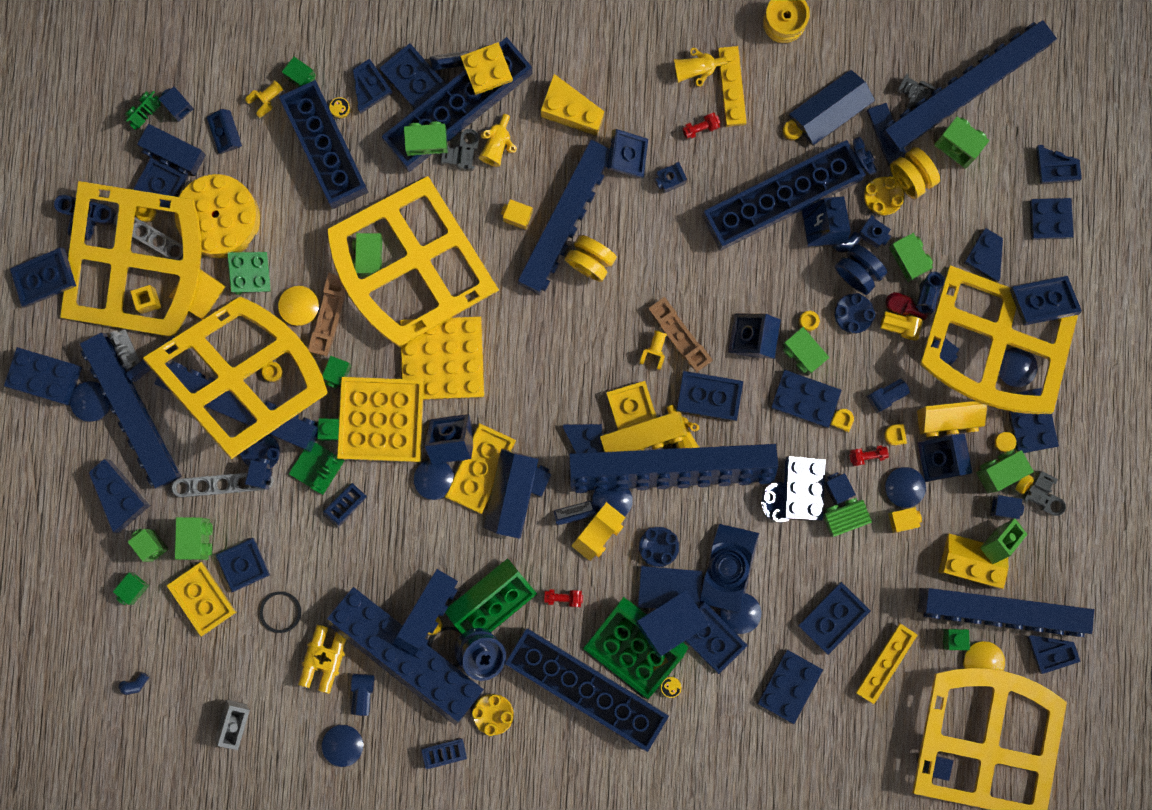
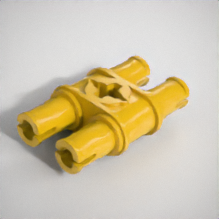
[298,625,346,694]

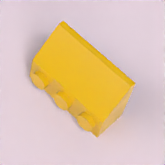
[917,401,987,437]
[938,533,1009,589]

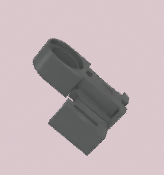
[896,74,936,112]
[441,129,479,171]
[1023,471,1066,516]

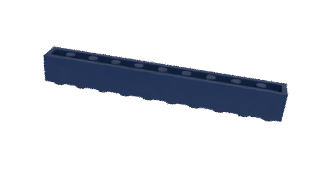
[881,20,1057,154]

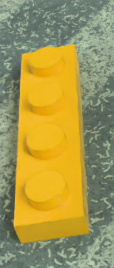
[718,46,747,127]
[855,623,918,704]

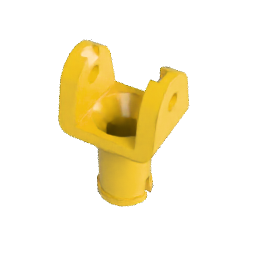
[245,80,283,118]
[639,330,667,370]

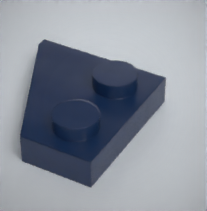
[353,59,392,114]
[1036,145,1082,184]
[964,228,1003,282]
[563,424,602,453]
[1027,635,1081,674]

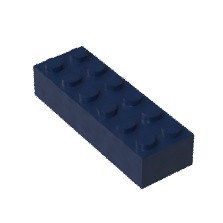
[279,80,369,209]

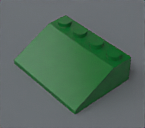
[583,596,689,699]

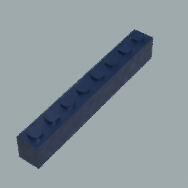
[518,140,610,295]
[80,332,182,488]

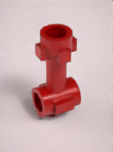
[682,112,721,139]
[849,445,889,467]
[544,589,583,607]

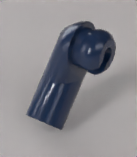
[832,232,862,252]
[118,672,149,695]

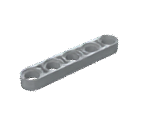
[114,213,203,268]
[172,473,274,498]

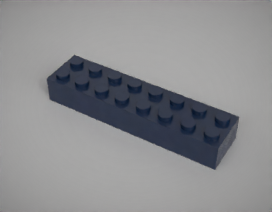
[382,37,533,172]
[702,140,866,251]
[154,361,318,452]
[326,587,484,726]
[917,588,1095,638]
[505,628,669,752]

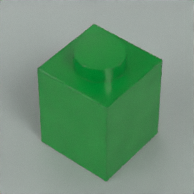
[282,56,316,87]
[322,356,352,389]
[318,418,339,441]
[113,572,150,605]
[943,629,970,650]

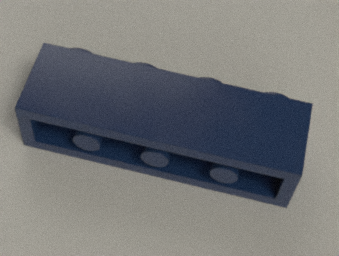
[393,569,458,655]

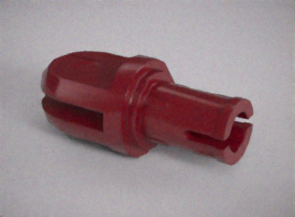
[885,292,929,320]

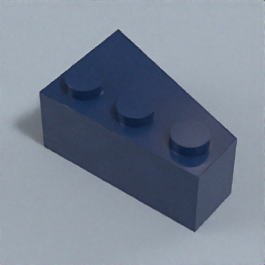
[89,459,150,533]

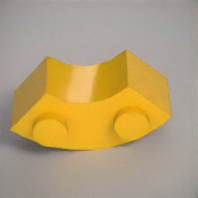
[572,502,626,561]

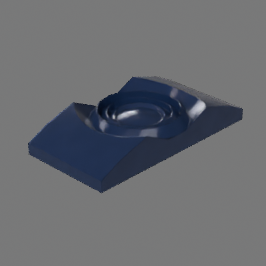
[700,524,760,613]

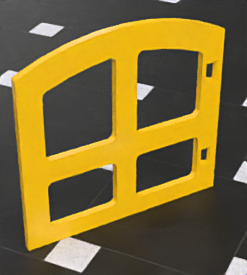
[327,176,499,347]
[60,181,201,336]
[920,265,1078,414]
[143,296,327,459]
[912,668,1067,810]

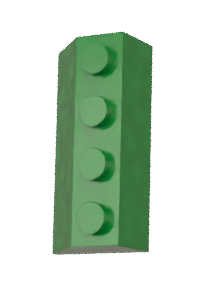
[445,558,537,634]

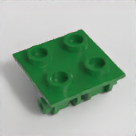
[124,91,161,130]
[227,252,271,295]
[289,442,345,495]

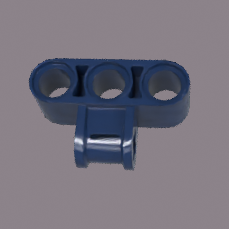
[54,195,116,241]

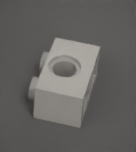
[215,700,250,750]

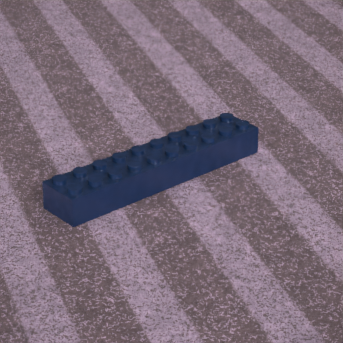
[569,444,779,494]

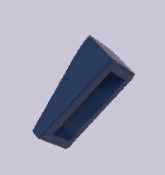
[323,483,367,528]
[421,738,467,770]

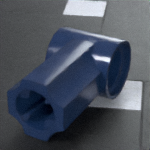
[916,271,944,314]
[866,378,910,414]
[351,673,374,716]

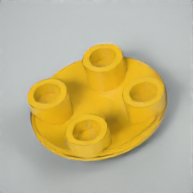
[864,176,904,215]
[278,286,319,326]
[963,641,1005,671]
[472,694,514,736]

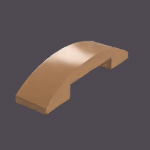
[308,273,346,356]
[648,297,713,373]

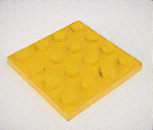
[400,316,485,400]
[337,377,424,462]

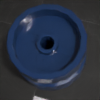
[834,244,887,295]
[455,628,506,681]

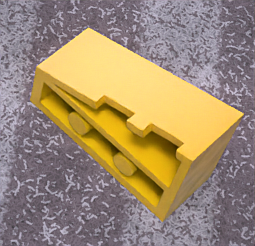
[541,74,604,136]

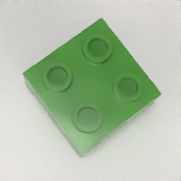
[934,116,990,169]
[976,449,1034,493]
[175,517,213,560]

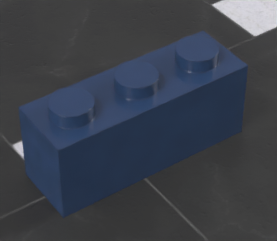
[137,123,206,176]

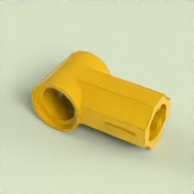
[880,311,923,341]

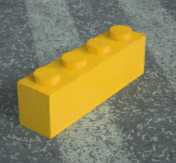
[600,411,688,452]

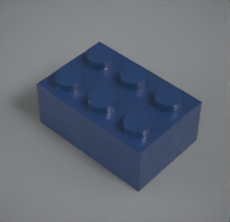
[4,347,82,406]

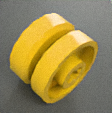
[763,0,810,43]
[890,147,940,200]
[565,235,617,282]

